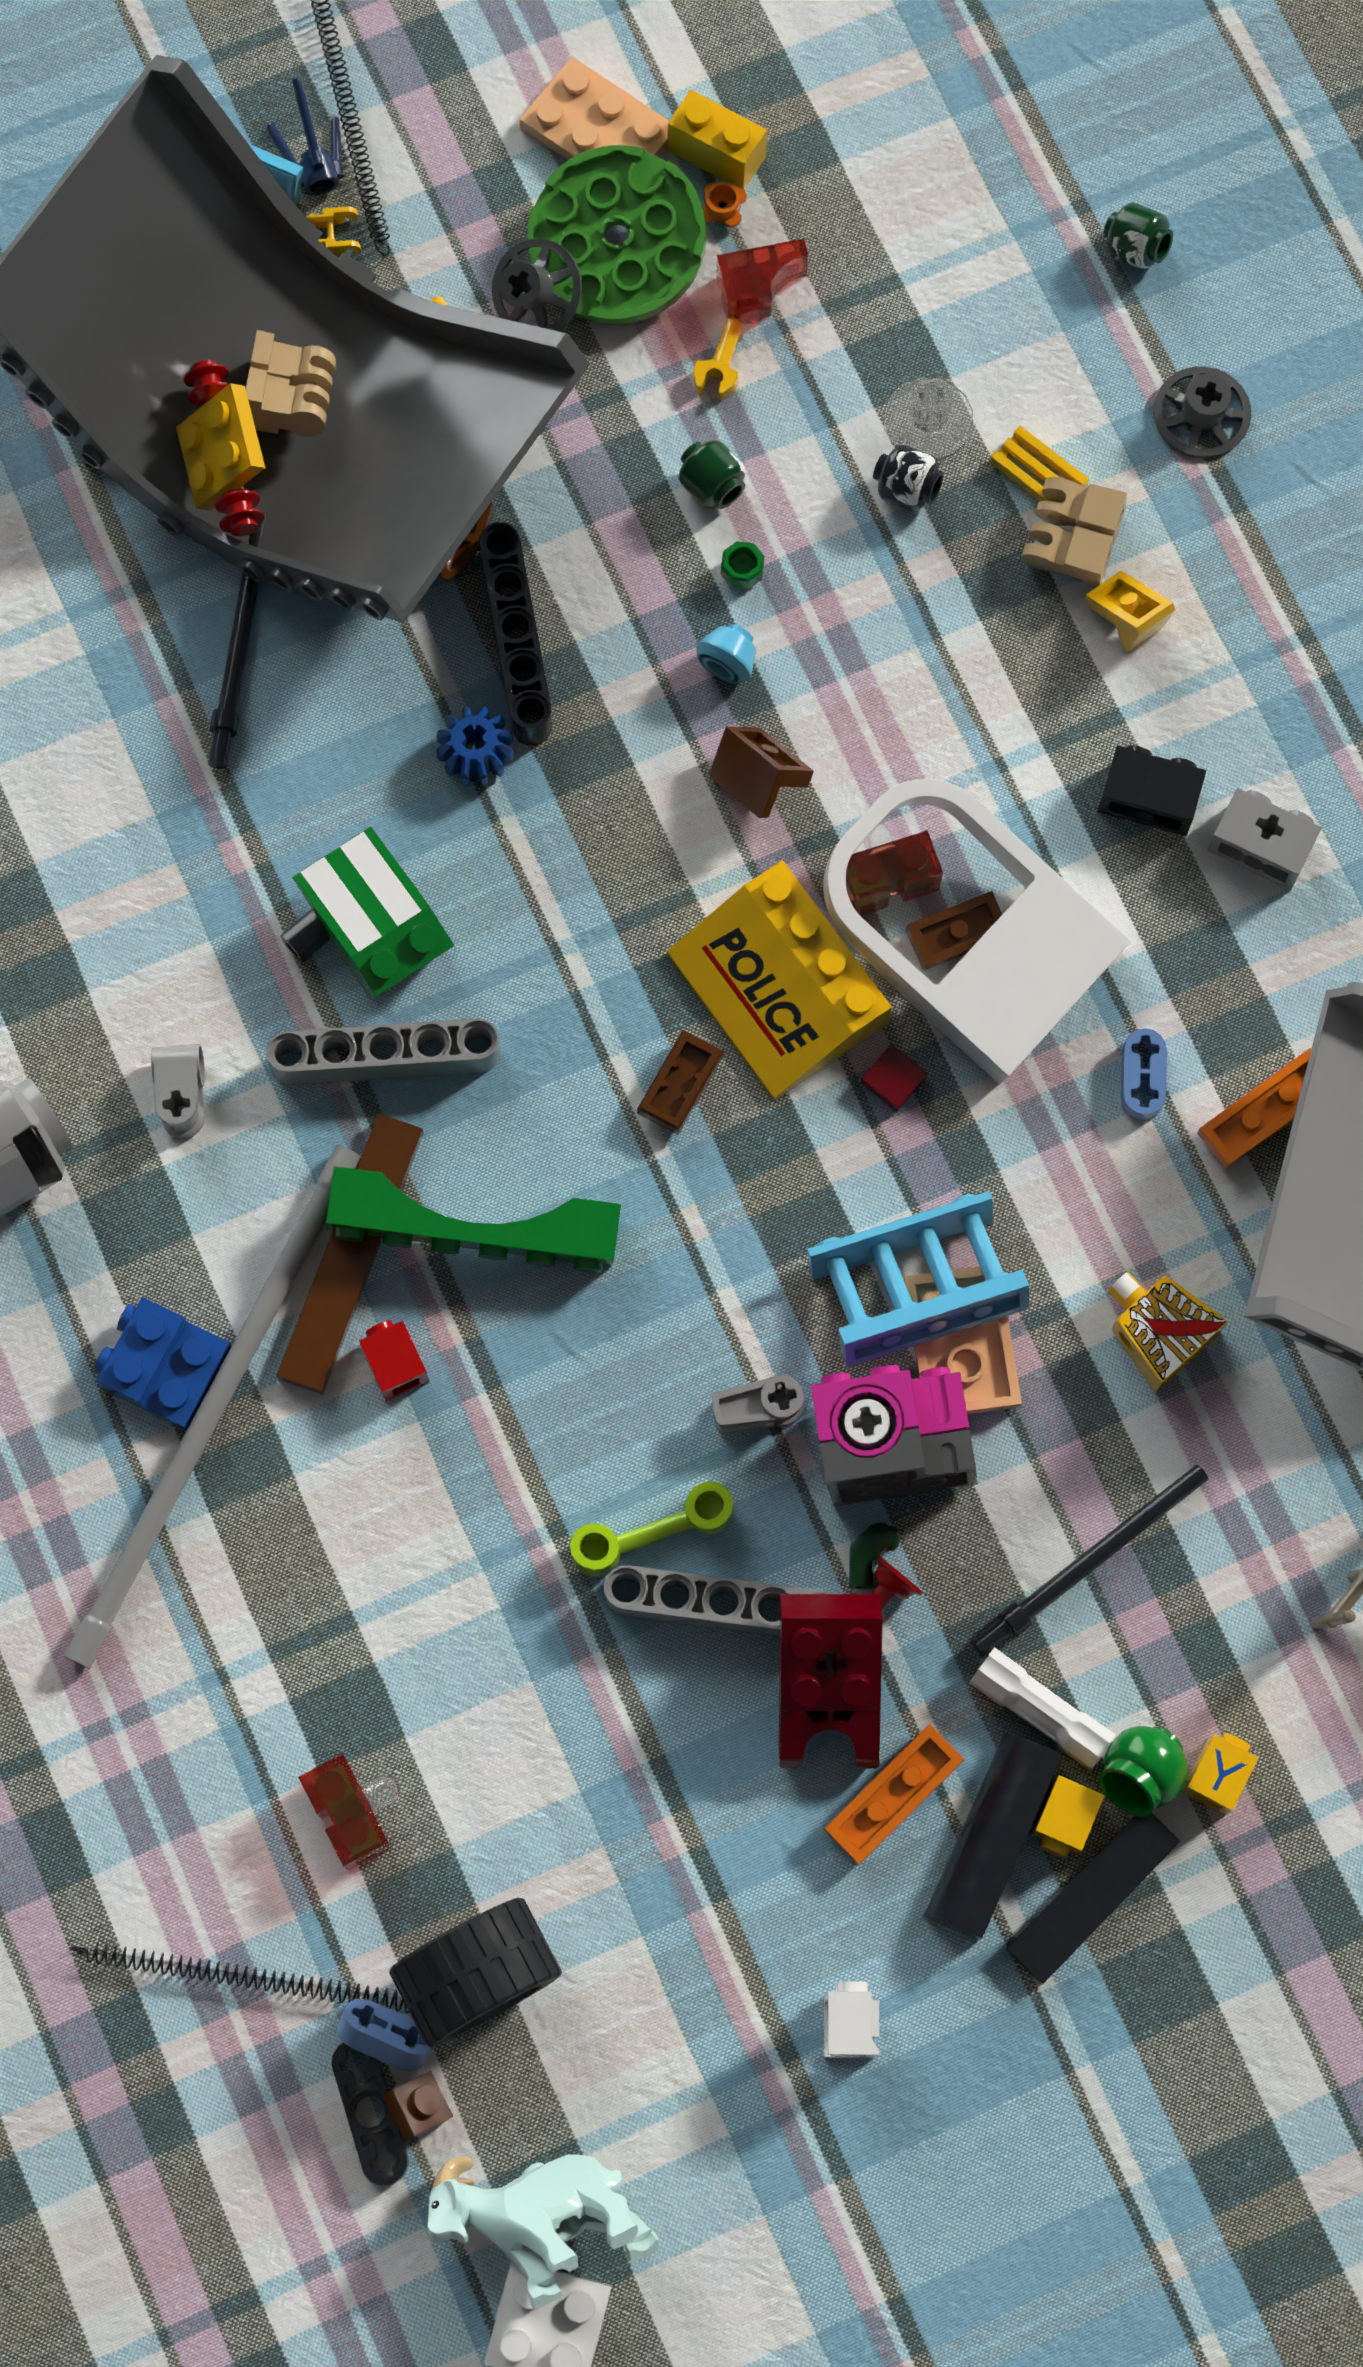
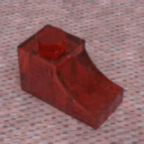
[716,238,808,324]

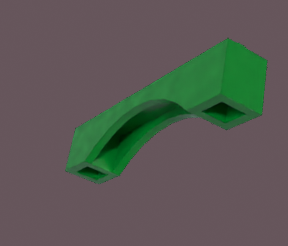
[326,1166,621,1273]

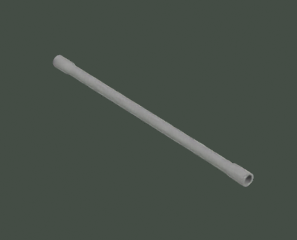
[64,1145,361,1670]

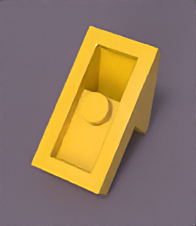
[1085,570,1175,652]

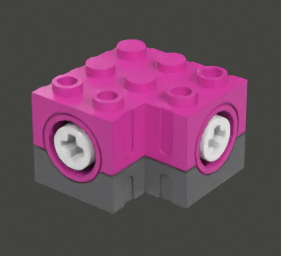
[811,1365,978,1507]

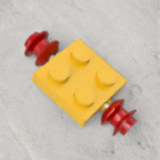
[176,360,265,537]

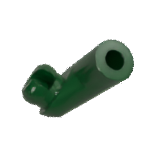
[849,1522,900,1589]

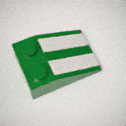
[292,827,455,997]

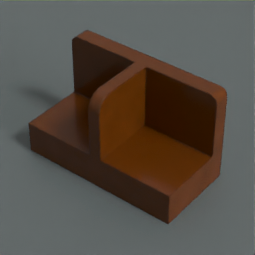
[709,726,814,818]

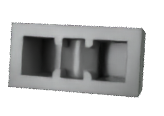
[1207,788,1322,890]

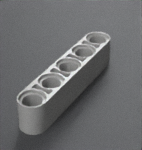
[266,1018,501,1085]
[604,1565,832,1637]

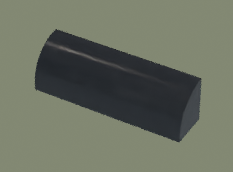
[924,1734,1063,1941]

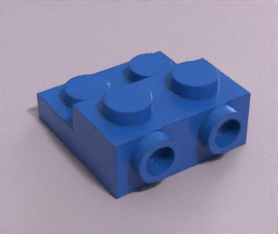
[94,1297,232,1431]

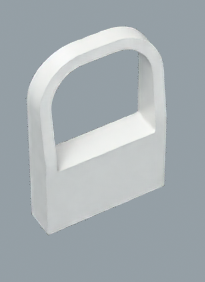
[823,779,1131,1084]

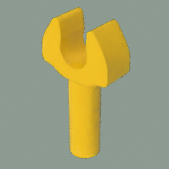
[693,318,743,401]

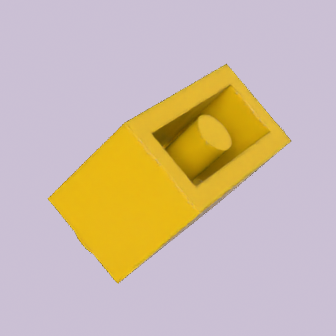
[668,89,767,190]

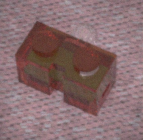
[846,823,943,916]
[298,1753,400,1871]

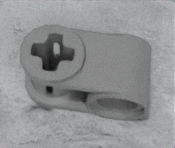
[151,1044,205,1139]

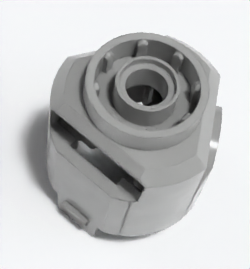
[0,1078,73,1217]

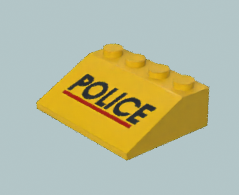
[667,860,892,1101]

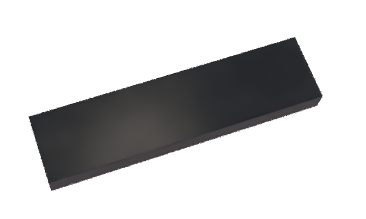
[1006,1813,1180,1985]

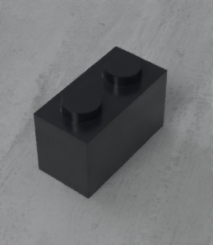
[1097,745,1207,837]

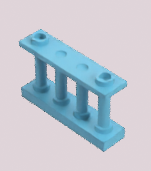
[808,1191,1029,1367]

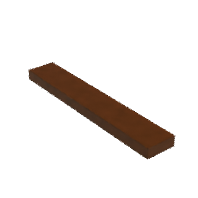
[276,1113,424,1395]

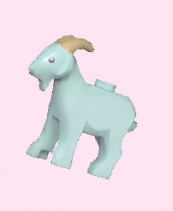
[427,2154,659,2310]

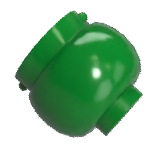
[1099,1726,1188,1817]

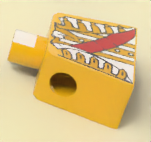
[1107,1272,1228,1392]

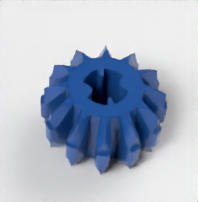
[436,706,514,786]

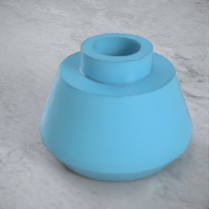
[696,624,756,684]

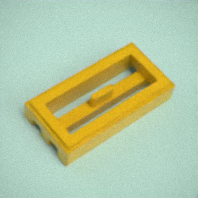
[990,425,1090,503]

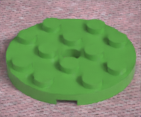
[527,145,707,325]

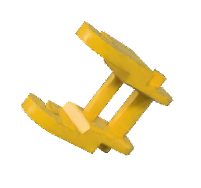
[306,207,361,258]

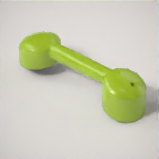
[570,1481,734,1577]

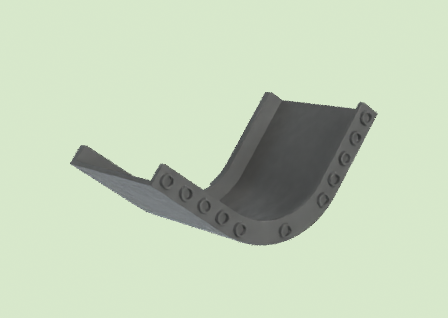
[0,55,590,623]

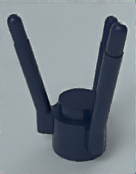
[267,76,344,195]

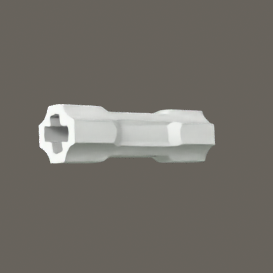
[969,1647,1116,1771]

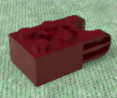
[778,1594,883,1769]

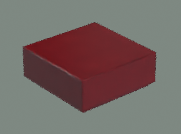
[861,1044,928,1112]

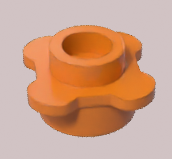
[702,181,747,228]

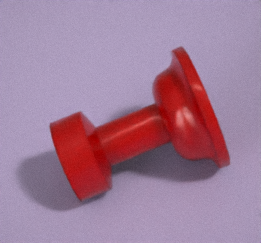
[872,1555,923,1611]

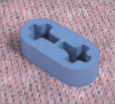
[1121,1028,1167,1121]
[337,1999,433,2071]

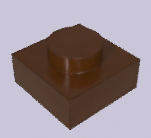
[383,2070,453,2141]

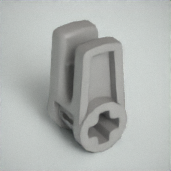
[712,1375,804,1433]

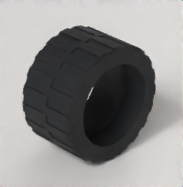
[389,1898,562,2047]

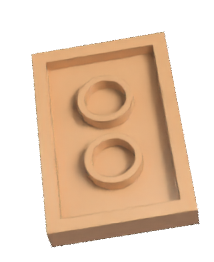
[519,57,669,160]
[904,1266,1022,1415]

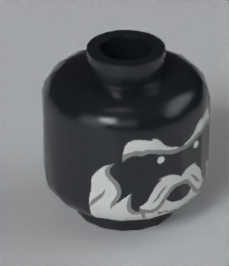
[873,444,944,511]

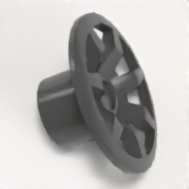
[492,238,582,331]
[1153,366,1252,458]

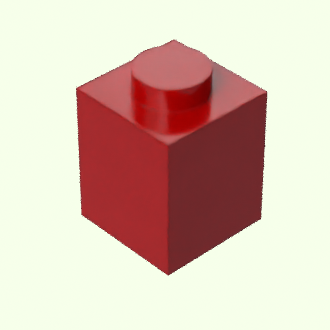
[359,1320,430,1402]

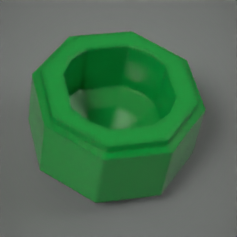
[720,541,765,589]

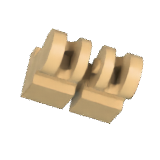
[246,330,336,437]
[1021,477,1127,588]

